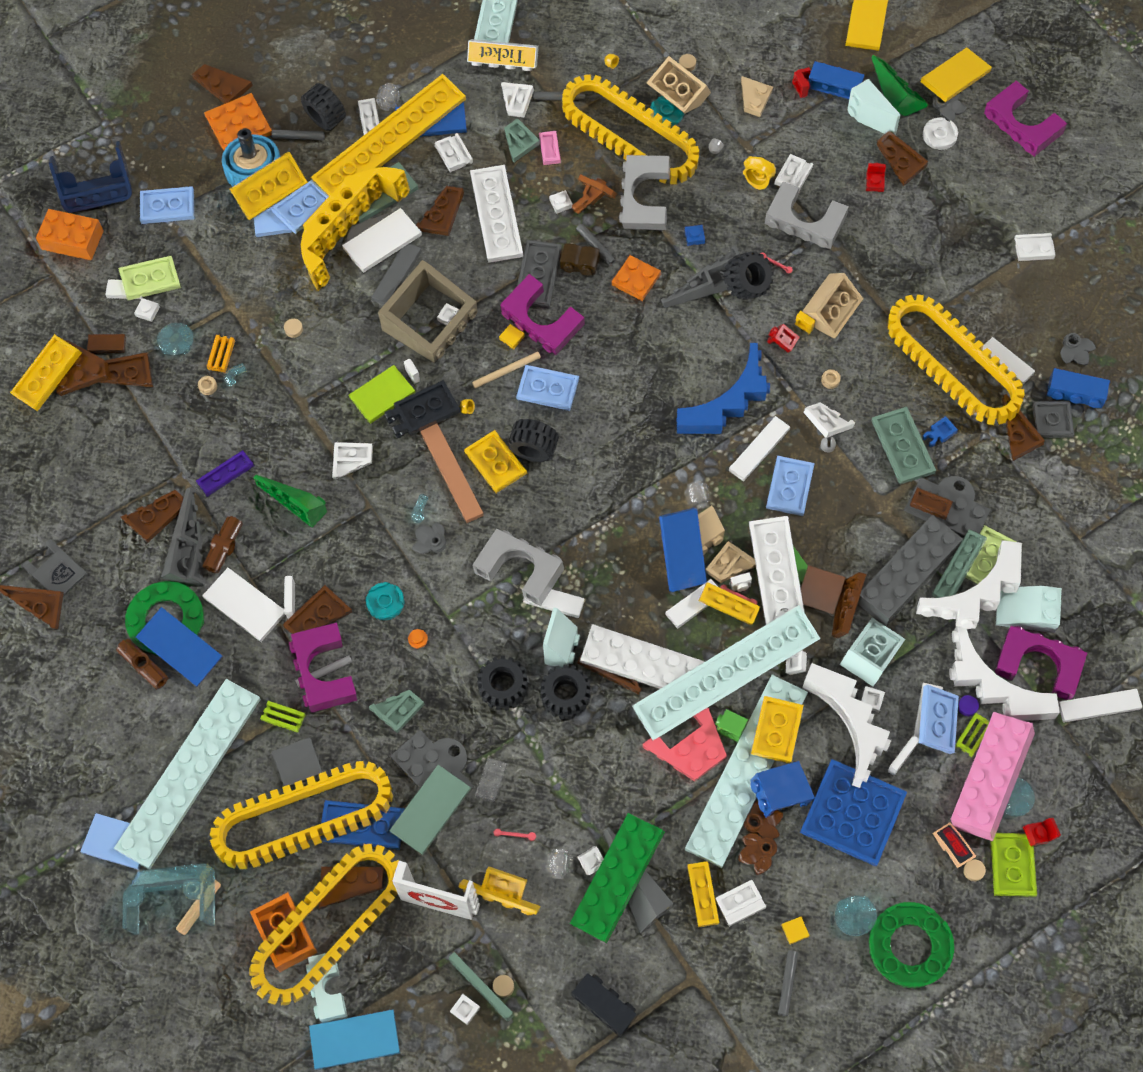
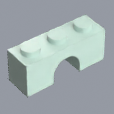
[306,953,347,1023]

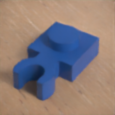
[922,416,958,447]

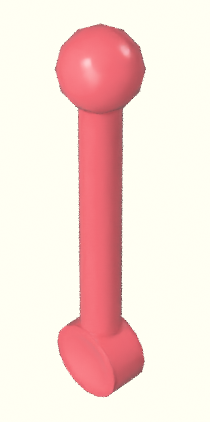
[761,253,793,273]
[720,584,758,605]
[493,829,536,841]

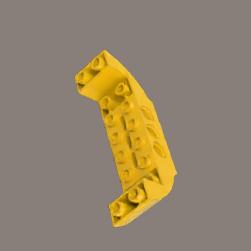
[301,167,410,291]

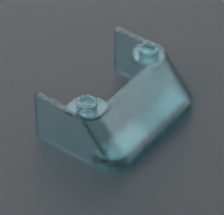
[122,863,215,935]

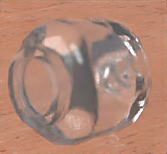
[376,83,400,111]
[684,480,712,510]
[545,848,573,879]

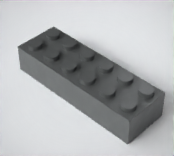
[857,515,963,626]

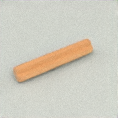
[176,879,221,935]

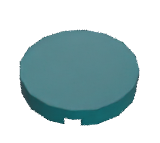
[650,96,684,127]
[365,582,405,620]

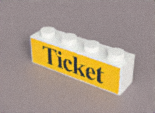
[467,39,538,71]

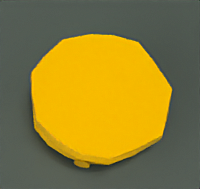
[743,156,776,190]

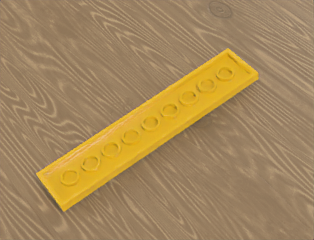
[311,74,466,196]

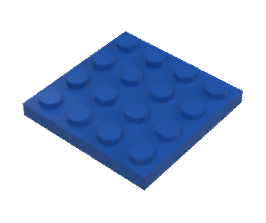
[800,759,907,867]

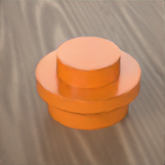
[408,629,428,649]

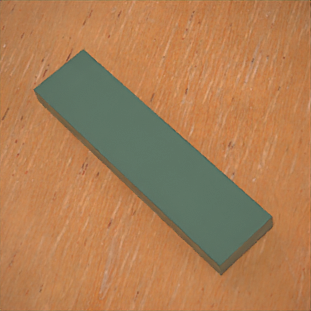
[932,529,987,598]
[449,952,514,1022]

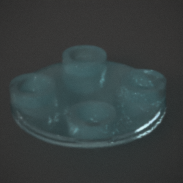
[157,323,194,355]
[1004,777,1035,816]
[835,896,877,936]

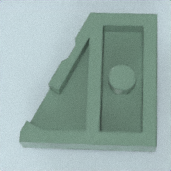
[504,118,540,162]
[369,690,425,733]

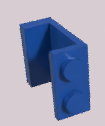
[750,761,815,818]

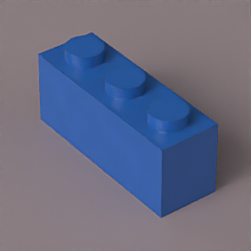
[809,61,864,99]
[1047,368,1110,408]

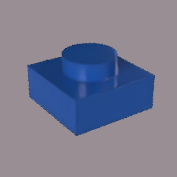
[685,225,705,246]

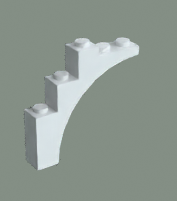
[916,540,1022,629]
[949,626,1060,721]
[803,663,891,788]

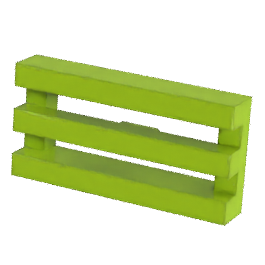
[260,701,305,733]
[955,713,990,757]

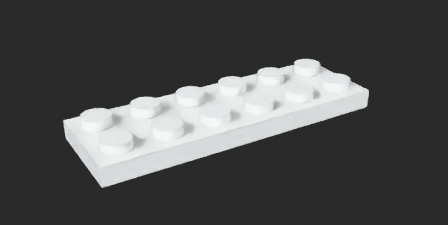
[470,165,523,263]
[749,516,804,625]
[580,624,705,689]

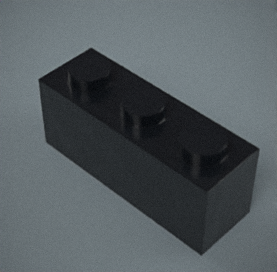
[571,973,637,1038]

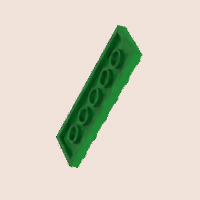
[569,813,665,944]

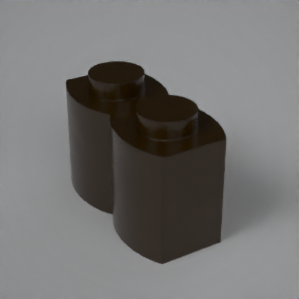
[560,243,600,276]

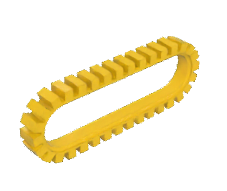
[562,75,699,184]
[888,295,1024,425]
[210,761,393,869]
[249,844,399,1006]

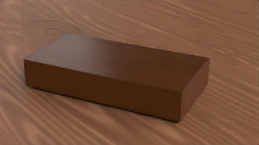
[87,334,126,354]
[910,487,953,520]

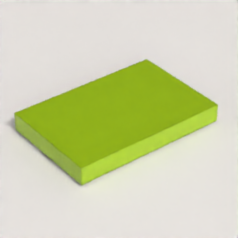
[349,365,415,424]
[990,833,1037,897]

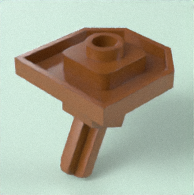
[572,174,617,214]

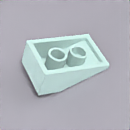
[847,79,900,135]
[996,586,1062,633]
[543,608,580,668]
[840,618,905,686]

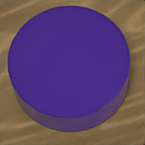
[958,695,979,716]

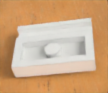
[435,133,473,172]
[775,154,813,193]
[1014,233,1055,261]
[715,880,766,927]

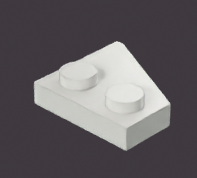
[501,82,534,117]
[804,403,855,438]
[332,443,373,479]

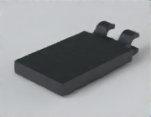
[384,380,461,439]

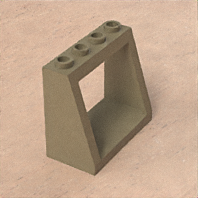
[378,260,478,363]

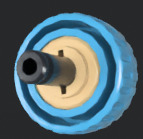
[222,128,280,187]

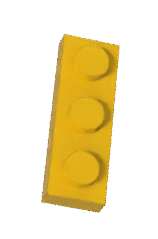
[698,582,760,625]
[687,861,719,927]

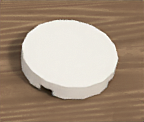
[922,118,958,150]

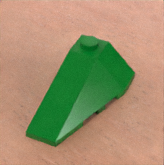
[871,55,928,116]
[254,475,327,528]

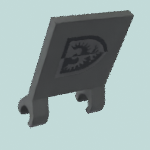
[23,539,87,597]

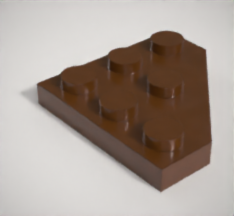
[56,340,109,396]

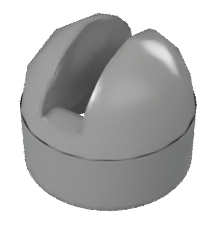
[708,138,724,154]
[820,436,836,453]

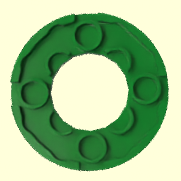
[125,581,204,656]
[869,902,954,988]

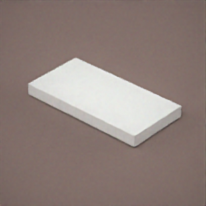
[342,208,422,273]
[202,568,285,642]

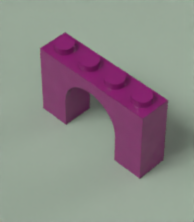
[984,81,1067,157]
[500,274,585,355]
[289,623,357,713]
[994,626,1087,700]

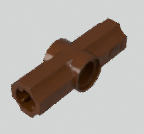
[203,516,243,573]
[116,638,169,690]

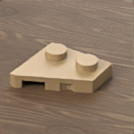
[741,76,773,117]
[705,541,756,583]

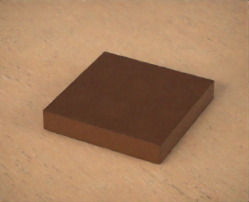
[800,565,846,615]

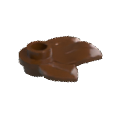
[744,801,783,839]
[738,833,777,875]

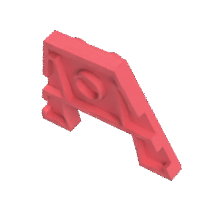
[642,707,727,781]

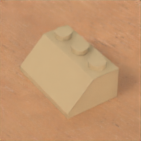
[647,56,711,113]
[802,273,863,338]
[698,505,725,555]

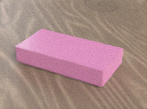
[539,131,561,165]

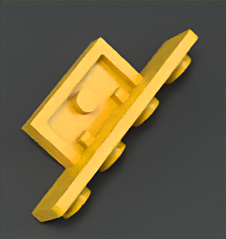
[458,867,541,915]

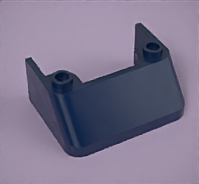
[48,141,132,212]

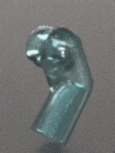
[223,363,247,386]
[411,494,428,523]

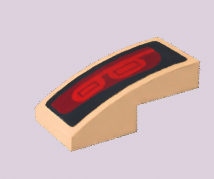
[932,823,976,868]

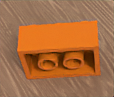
[36,209,103,260]
[250,892,318,972]

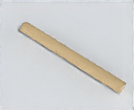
[472,351,541,388]

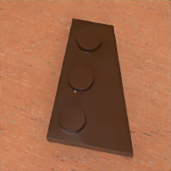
[192,64,253,104]
[877,131,928,186]
[416,186,464,236]
[99,352,153,387]
[121,490,184,543]
[831,572,866,638]
[283,585,352,634]
[319,867,384,909]

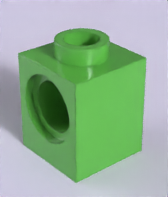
[715,709,748,742]

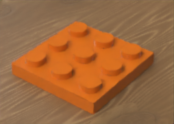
[204,93,272,151]

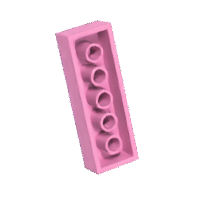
[951,712,1035,841]

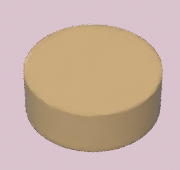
[679,54,696,72]
[284,319,303,338]
[821,370,841,389]
[198,376,217,395]
[964,859,986,882]
[493,975,514,998]

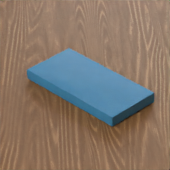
[309,1010,400,1070]

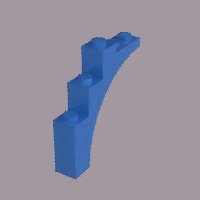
[677,343,770,434]

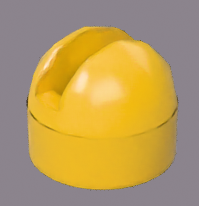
[604,54,619,69]
[459,399,475,414]

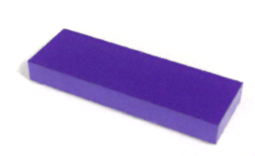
[196,450,254,497]

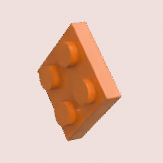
[612,255,661,301]

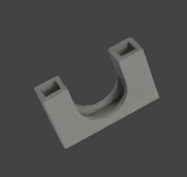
[619,155,671,230]
[765,182,849,249]
[472,528,564,606]

